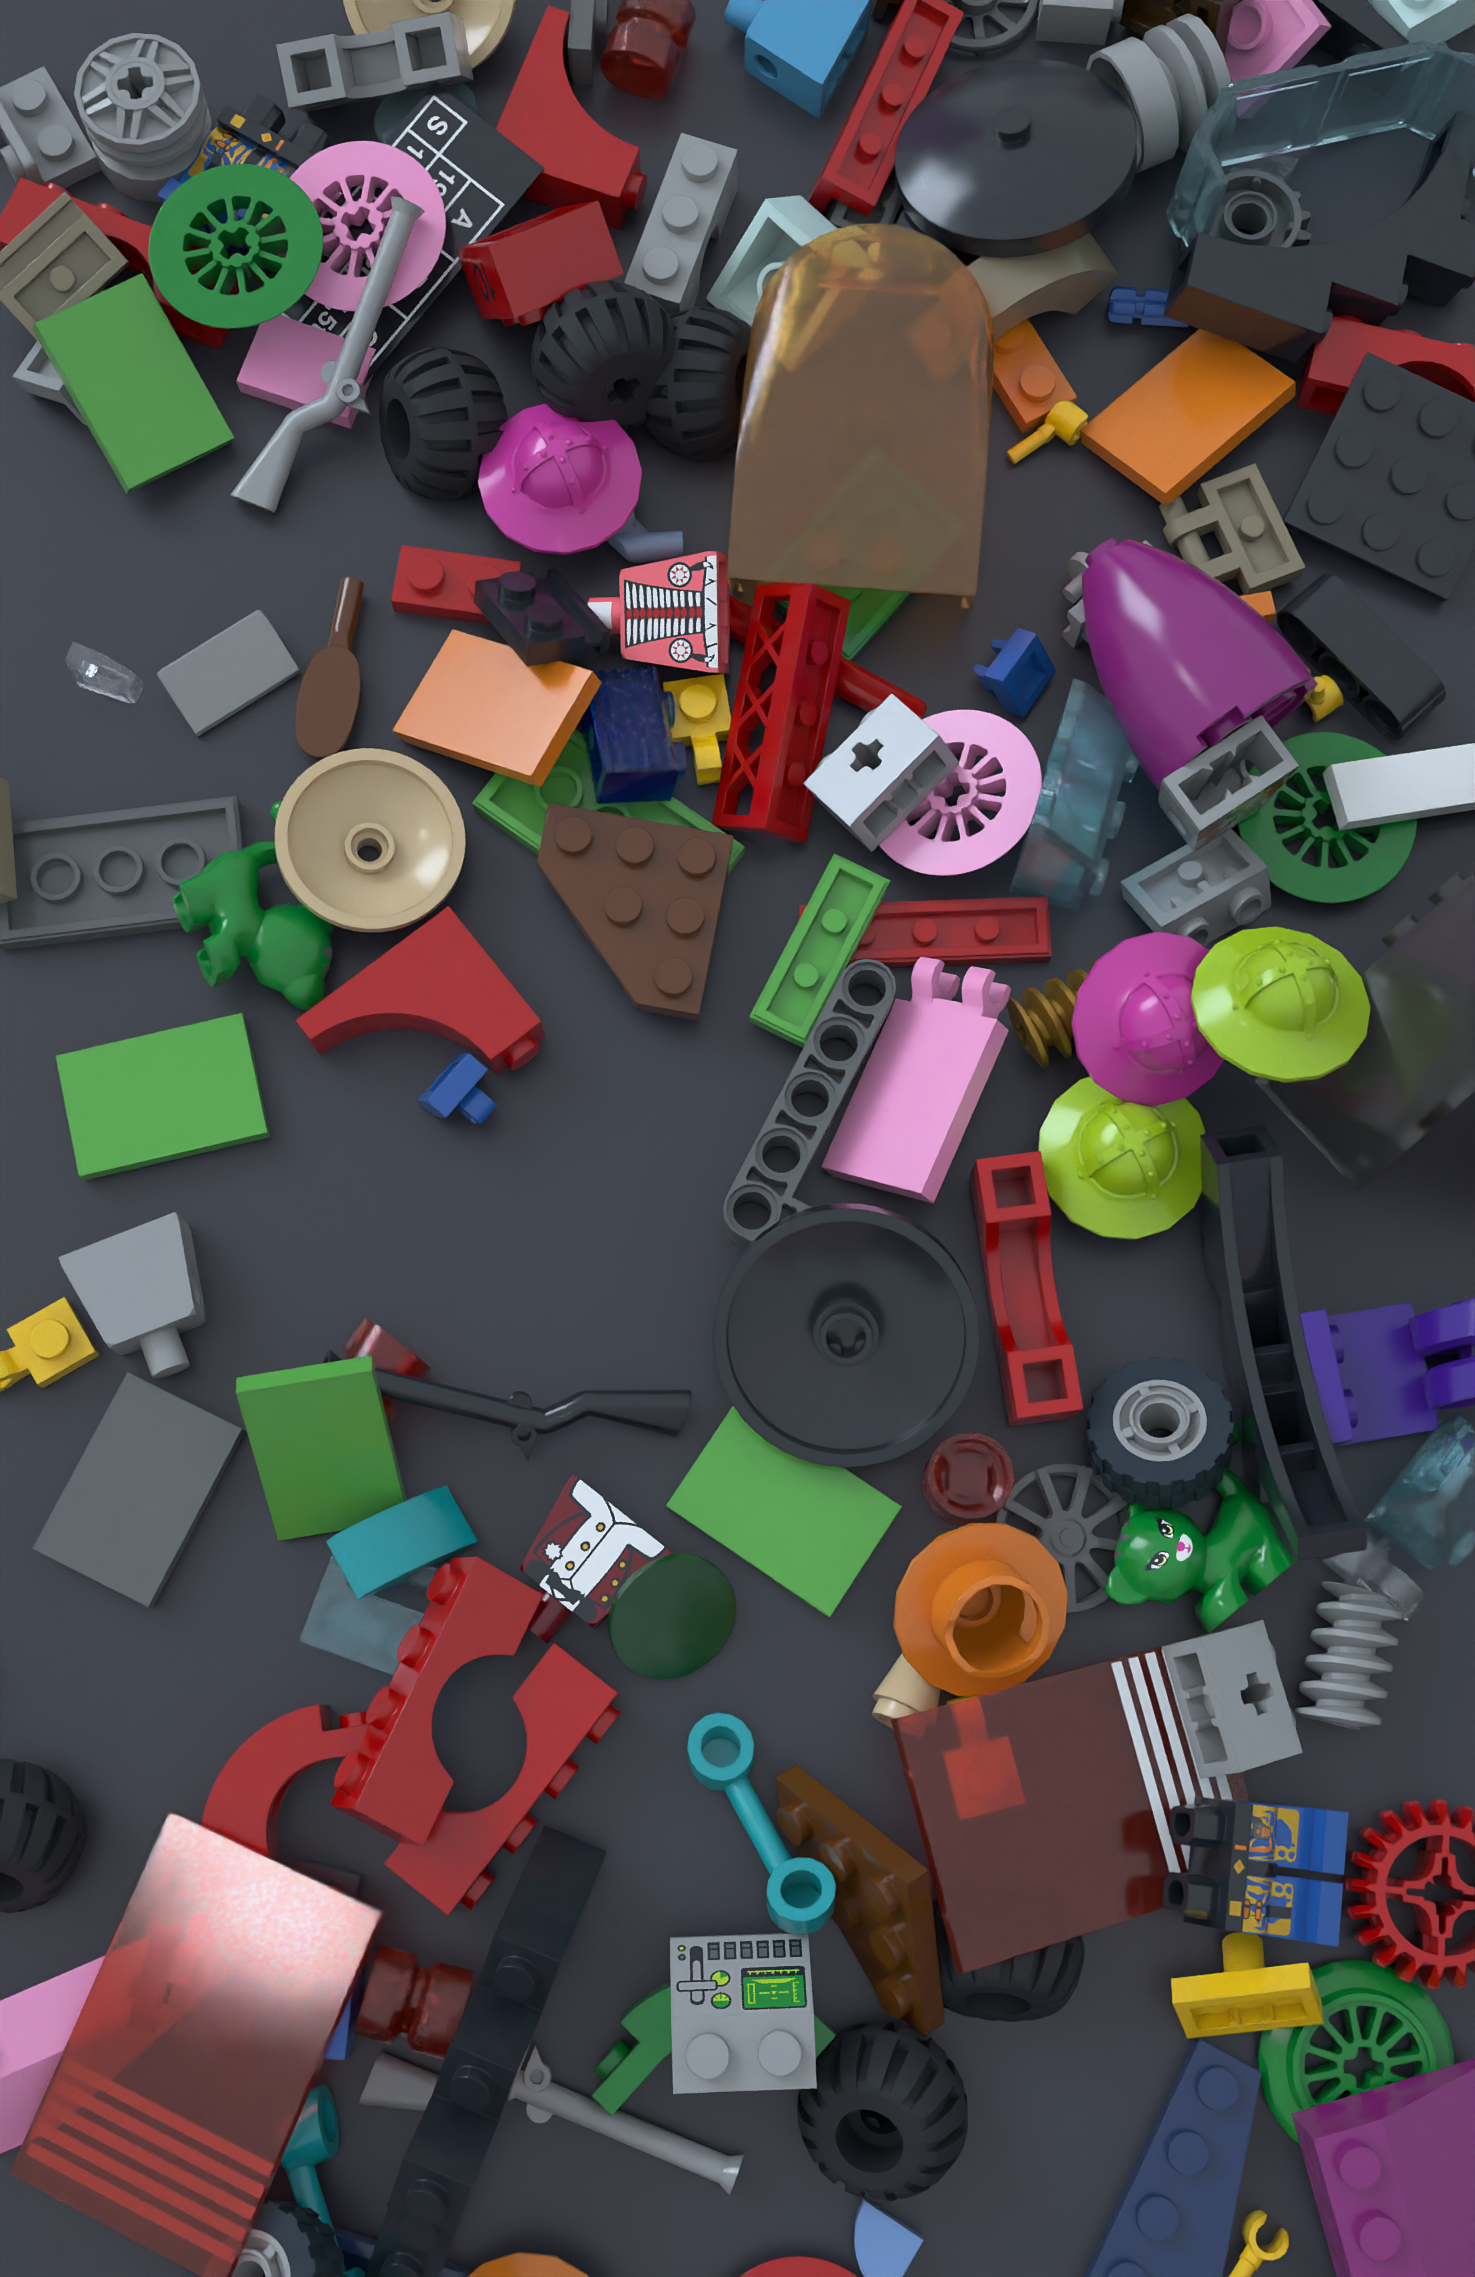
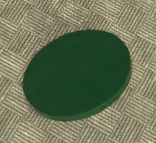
[608,1554,736,1679]

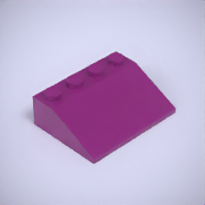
[1291,2059,1475,2277]

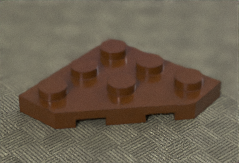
[537,803,733,1021]
[775,1764,945,2037]

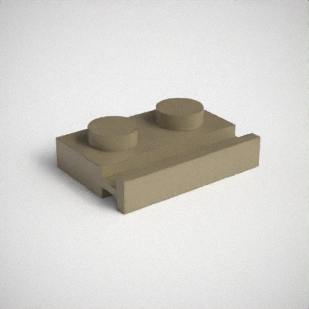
[0,192,130,344]

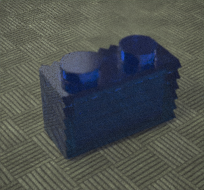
[580,667,686,804]

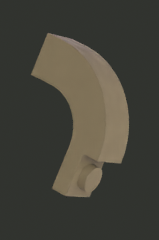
[905,232,1119,385]

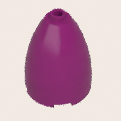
[1082,538,1318,791]

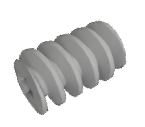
[1294,1581,1405,1730]

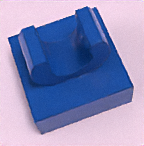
[973,628,1057,718]
[417,1053,497,1124]

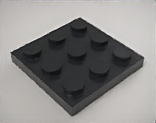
[1283,352,1475,602]

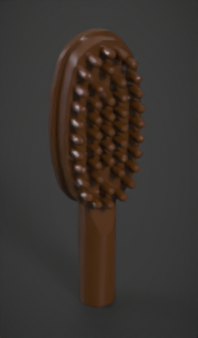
[295,577,364,761]

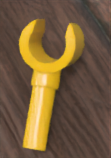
[1006,400,1088,464]
[1305,675,1344,723]
[1229,2210,1289,2277]

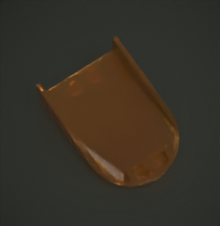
[726,224,995,608]

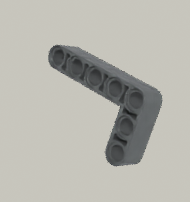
[723,959,896,1249]

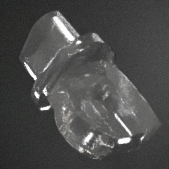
[1323,1532,1425,1622]

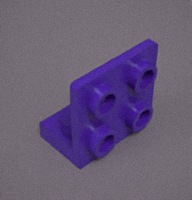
[1300,1303,1439,1448]

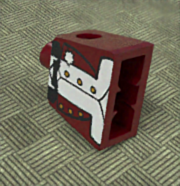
[520,1474,673,1644]

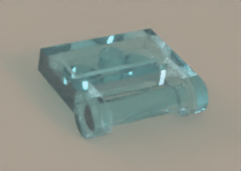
[299,1528,439,1675]

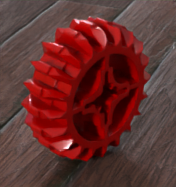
[1341,1799,1475,1989]

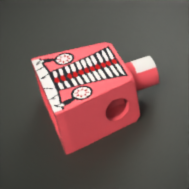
[588,551,730,674]

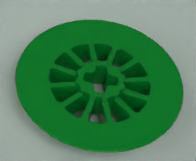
[148,164,323,329]
[1238,732,1417,903]
[1258,1960,1454,2144]

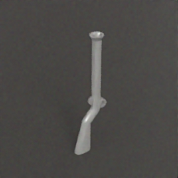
[230,196,425,513]
[359,2045,744,2195]

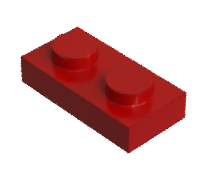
[391,545,523,625]

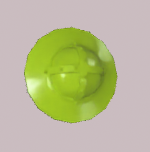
[1191,926,1371,1083]
[1038,1077,1206,1240]

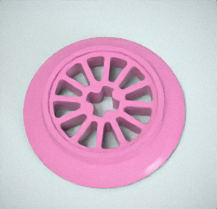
[275,141,446,311]
[879,710,1042,876]

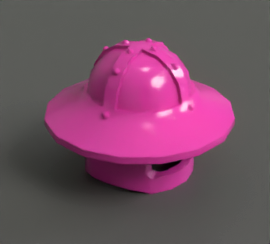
[478,403,642,555]
[1072,931,1224,1106]

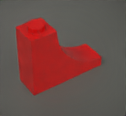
[496,6,647,230]
[295,906,545,1075]

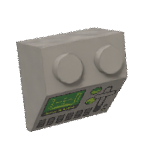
[670,1933,817,2094]

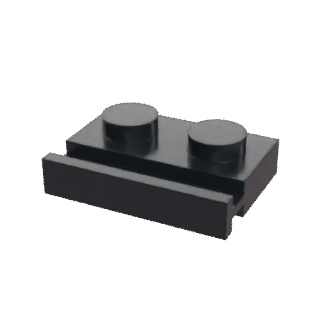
[474,569,611,666]

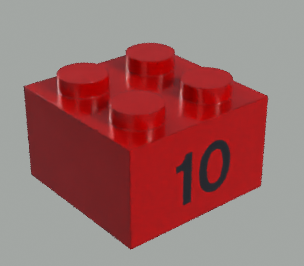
[456,201,624,327]

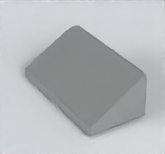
[157,609,301,737]

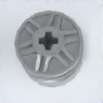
[1086,13,1235,174]
[74,33,215,202]

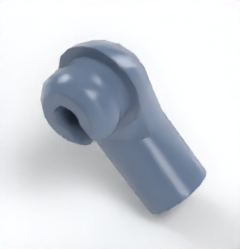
[606,509,684,564]

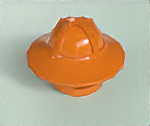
[893,1523,1068,1696]

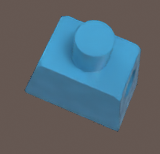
[724,0,871,119]

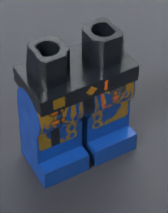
[157,94,331,276]
[1162,1796,1349,1947]

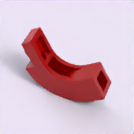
[199,1704,369,1893]

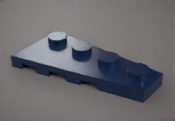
[1083,2038,1262,2277]

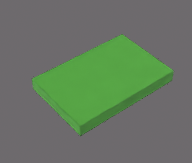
[33,273,235,494]
[56,1013,271,1181]
[236,1355,407,1541]
[666,1406,902,1618]

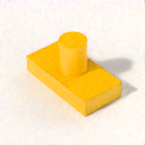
[1171,1932,1324,2039]

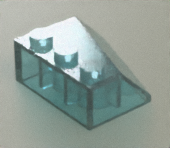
[1009,678,1138,913]

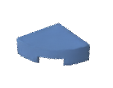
[854,2197,924,2277]

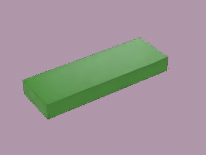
[749,853,890,1048]

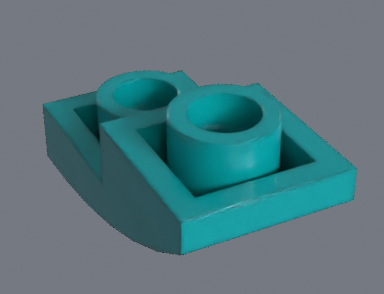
[326,1485,478,1600]

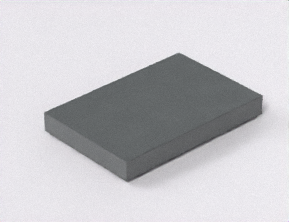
[32,1372,246,1608]

